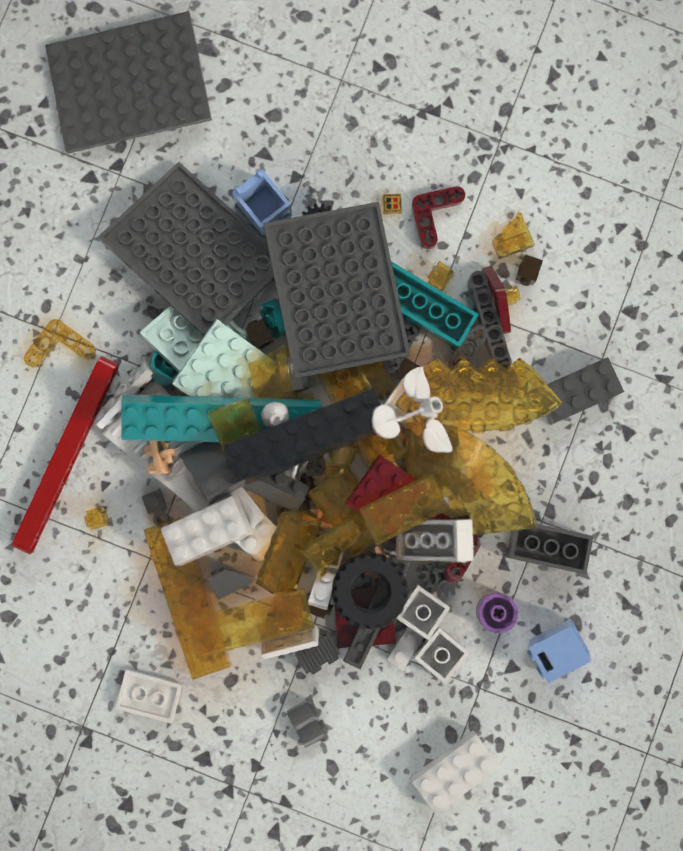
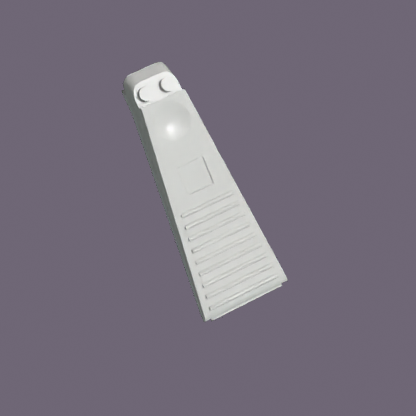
[102,381,284,562]

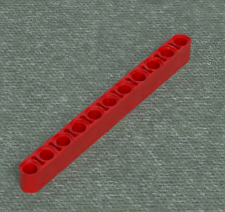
[12,356,119,555]

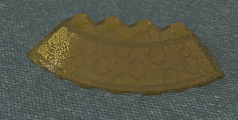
[395,357,562,433]
[405,421,537,535]

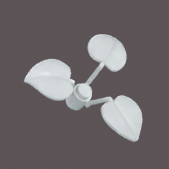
[372,367,453,452]

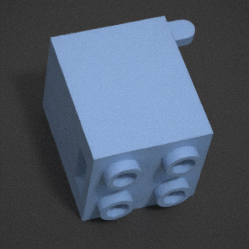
[232,169,292,237]
[527,619,591,683]

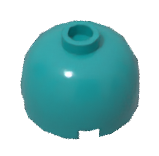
[260,299,286,339]
[148,351,178,387]

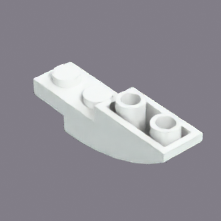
[308,532,349,610]

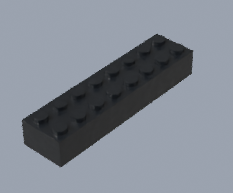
[223,388,381,488]

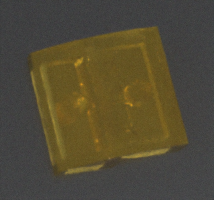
[208,398,261,449]

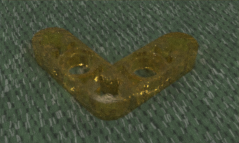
[24,319,96,368]

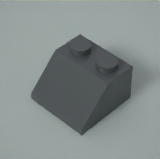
[208,567,256,600]

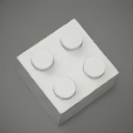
[397,584,451,640]
[413,627,470,684]

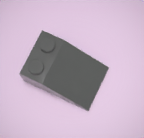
[179,442,239,505]

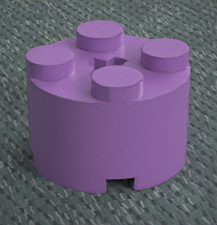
[476,592,518,633]

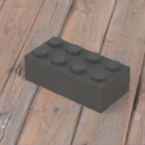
[535,357,624,425]
[506,520,594,575]

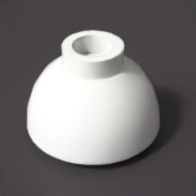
[261,402,289,428]

